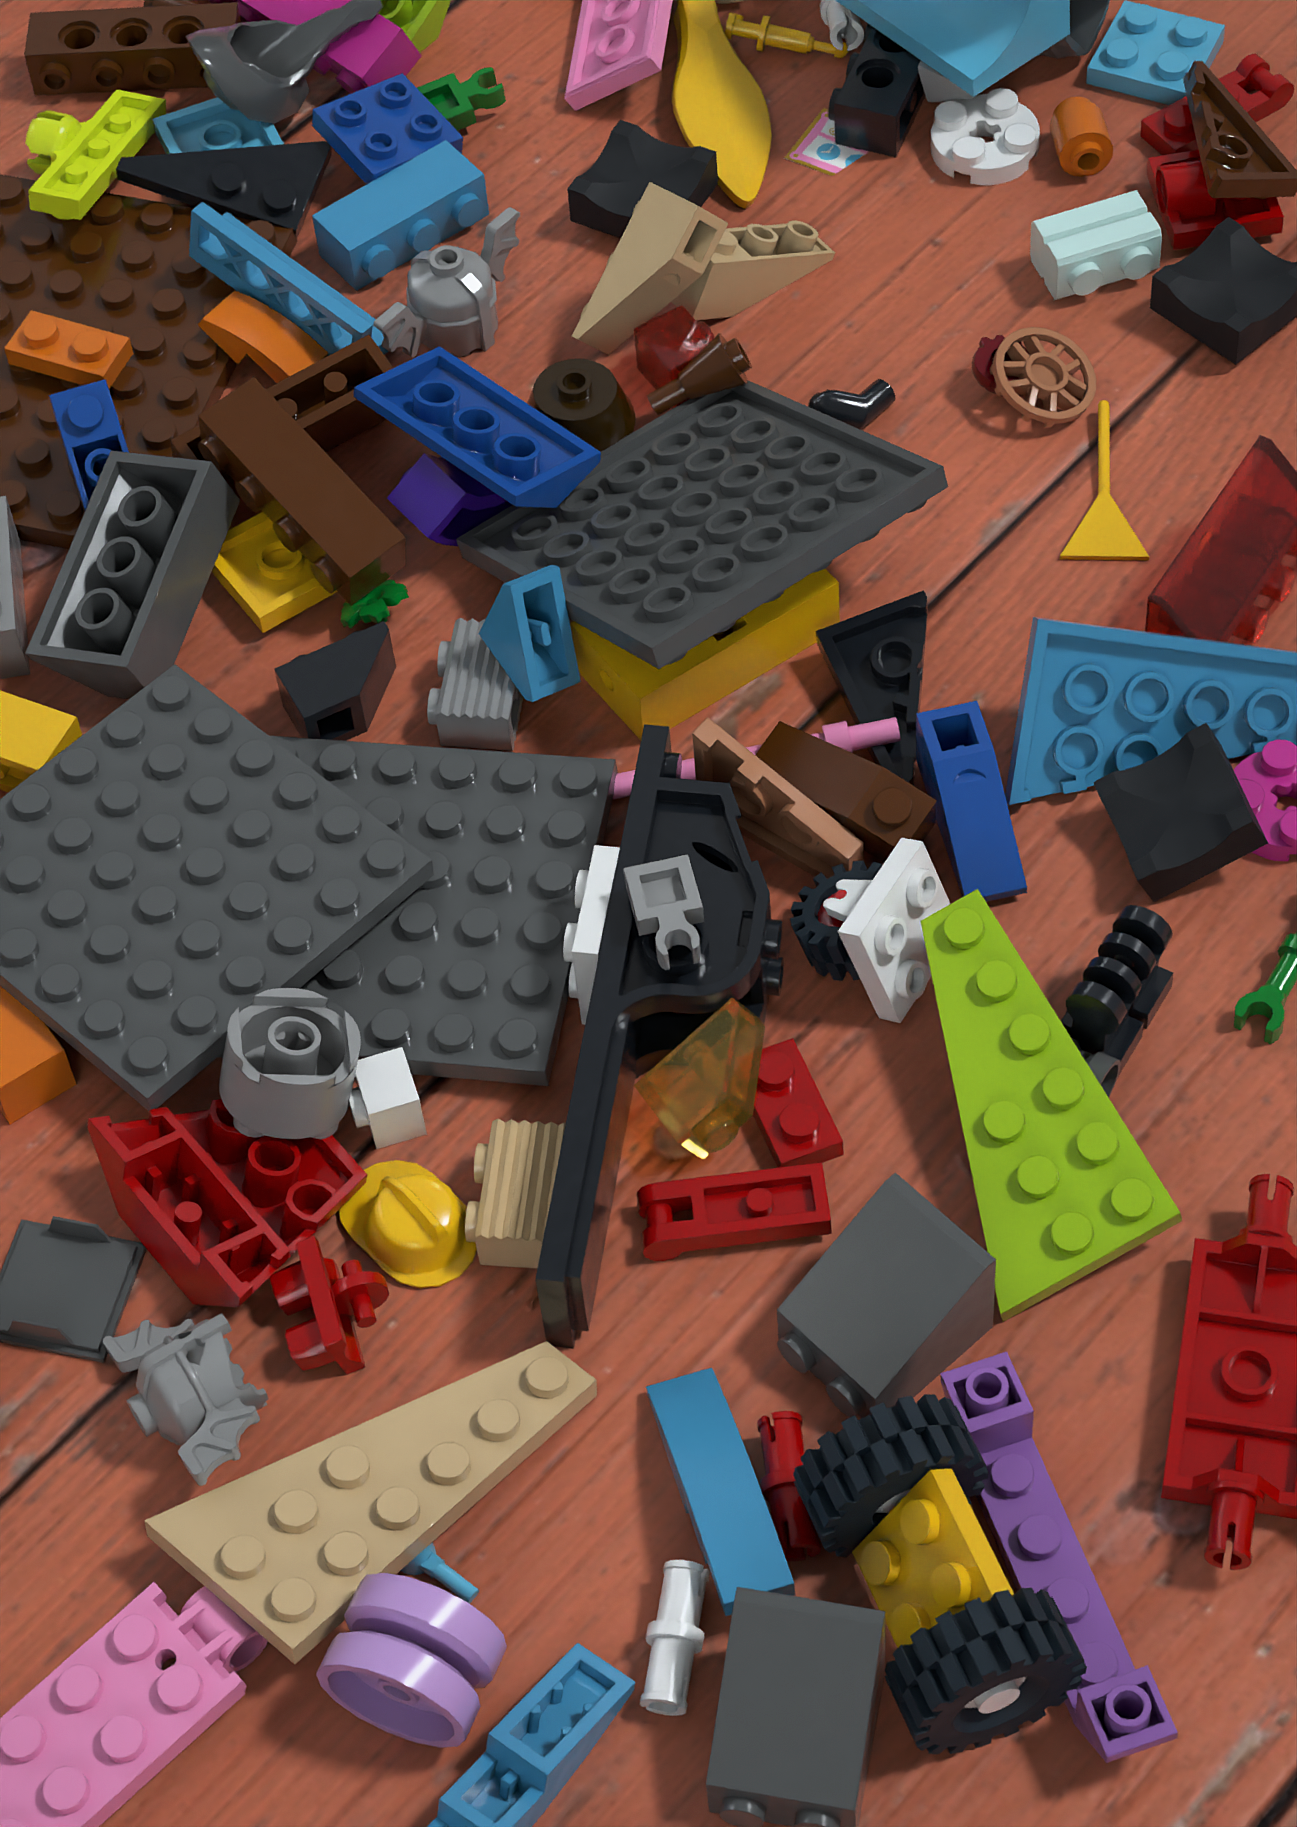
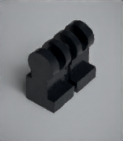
[1061,905,1173,1077]

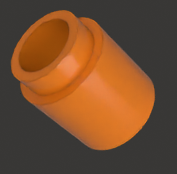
[1050,97,1113,177]

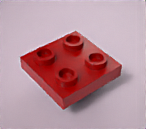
[1147,150,1284,250]

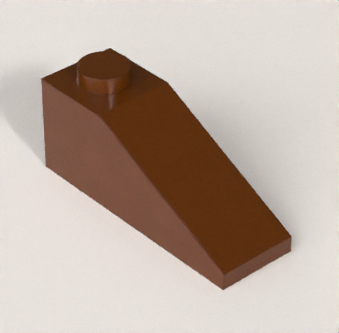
[755,721,937,863]

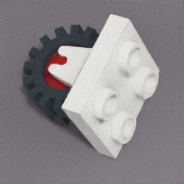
[790,838,951,1023]

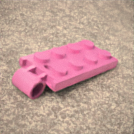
[0,1582,268,1827]

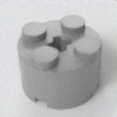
[219,988,361,1139]

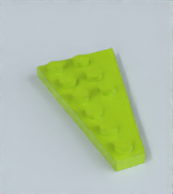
[920,889,1182,1322]

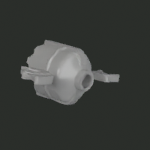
[373,207,520,357]
[102,1313,269,1486]

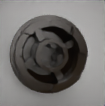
[527,359,636,452]

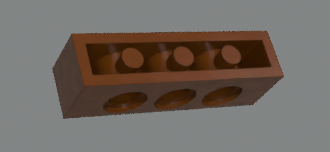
[24,2,241,95]

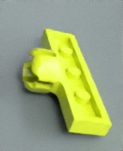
[25,90,166,220]

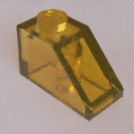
[634,997,765,1159]

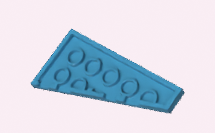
[1005,617,1297,805]

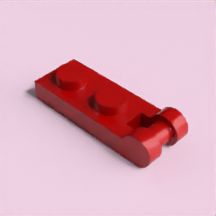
[1140,54,1294,155]
[636,1162,832,1261]

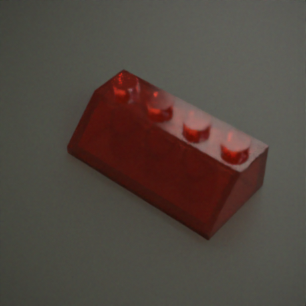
[1145,435,1297,645]

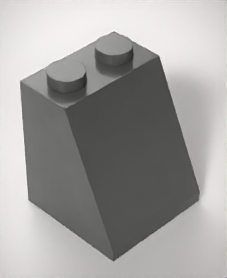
[777,1172,996,1418]
[706,1587,886,1827]

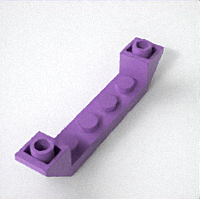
[940,1351,1178,1763]

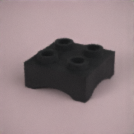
[567,119,718,238]
[1150,217,1297,365]
[1093,723,1268,902]

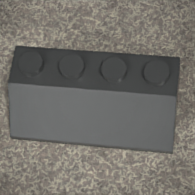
[25,451,240,699]

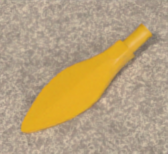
[672,0,772,209]

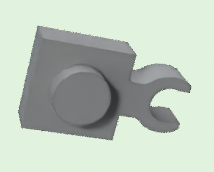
[623,854,704,970]

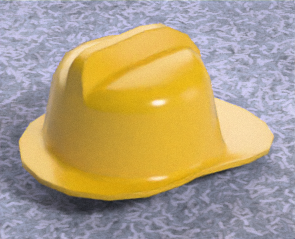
[339,1160,477,1288]

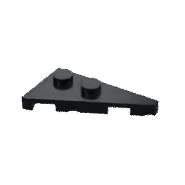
[116,141,332,238]
[815,590,928,786]

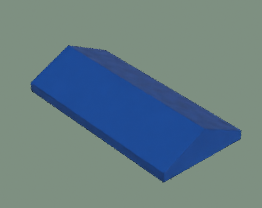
[354,346,601,508]

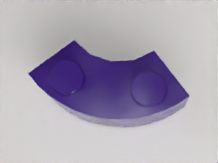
[387,453,512,546]

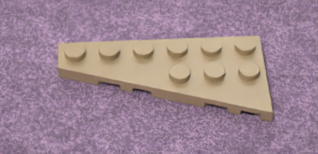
[144,1341,597,1664]

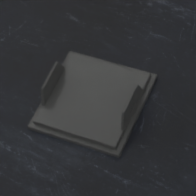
[0,1216,147,1363]

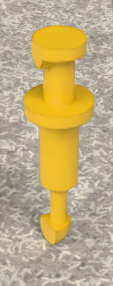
[725,12,849,58]

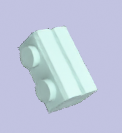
[1030,190,1162,300]

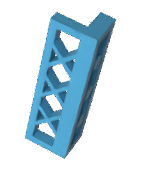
[189,202,389,356]

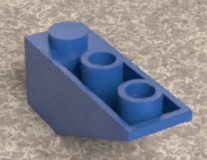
[49,379,129,510]
[916,701,1027,902]

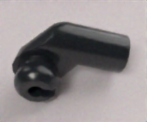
[808,379,896,430]

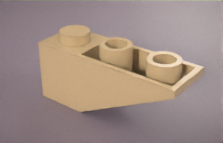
[572,182,729,355]
[671,221,835,321]

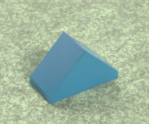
[478,565,581,702]

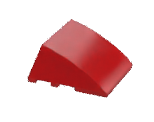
[87,1099,367,1307]

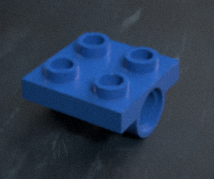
[312,73,463,185]

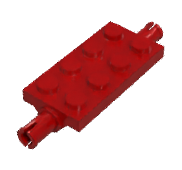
[1161,1174,1297,1570]

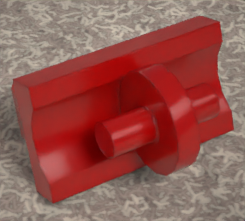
[270,1236,389,1375]

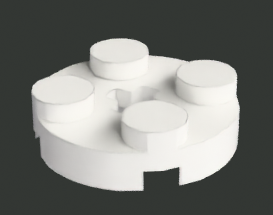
[931,88,1040,185]

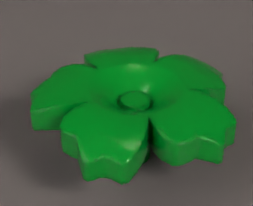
[340,579,409,628]

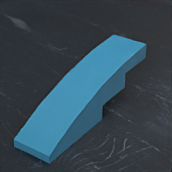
[646,1367,795,1616]
[427,1642,636,1827]

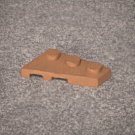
[692,717,864,879]

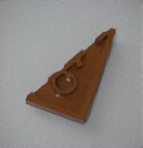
[1183,61,1297,199]

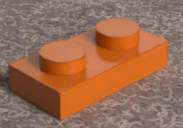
[4,310,134,389]

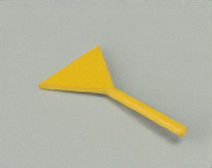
[1060,400,1150,561]

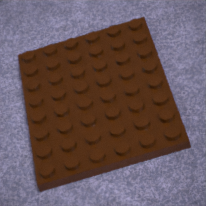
[0,174,298,549]

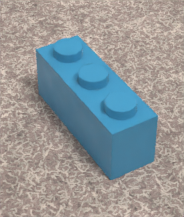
[312,140,489,291]

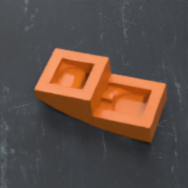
[198,290,328,383]

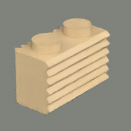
[465,1119,566,1268]

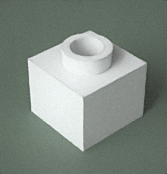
[349,1047,427,1149]

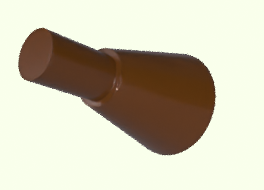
[647,333,752,415]

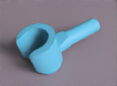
[401,1542,479,1604]

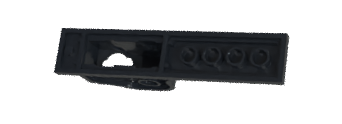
[535,724,784,1349]

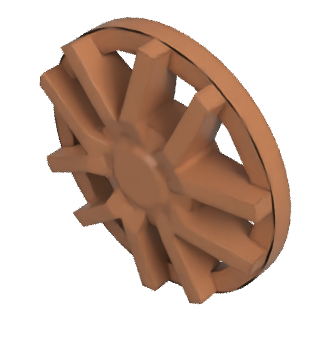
[990,327,1096,428]

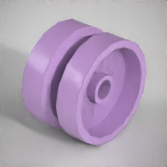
[316,1573,507,1748]

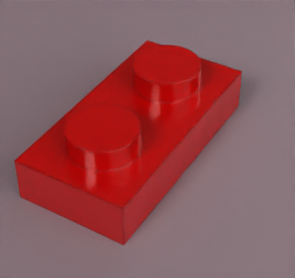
[732,1038,844,1168]

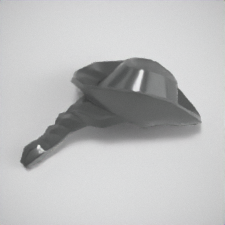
[186,0,383,124]

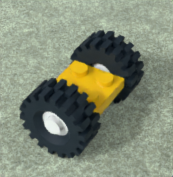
[793,1394,1087,1755]

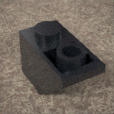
[274,621,396,741]

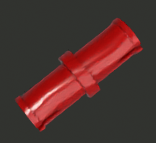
[757,1411,821,1562]

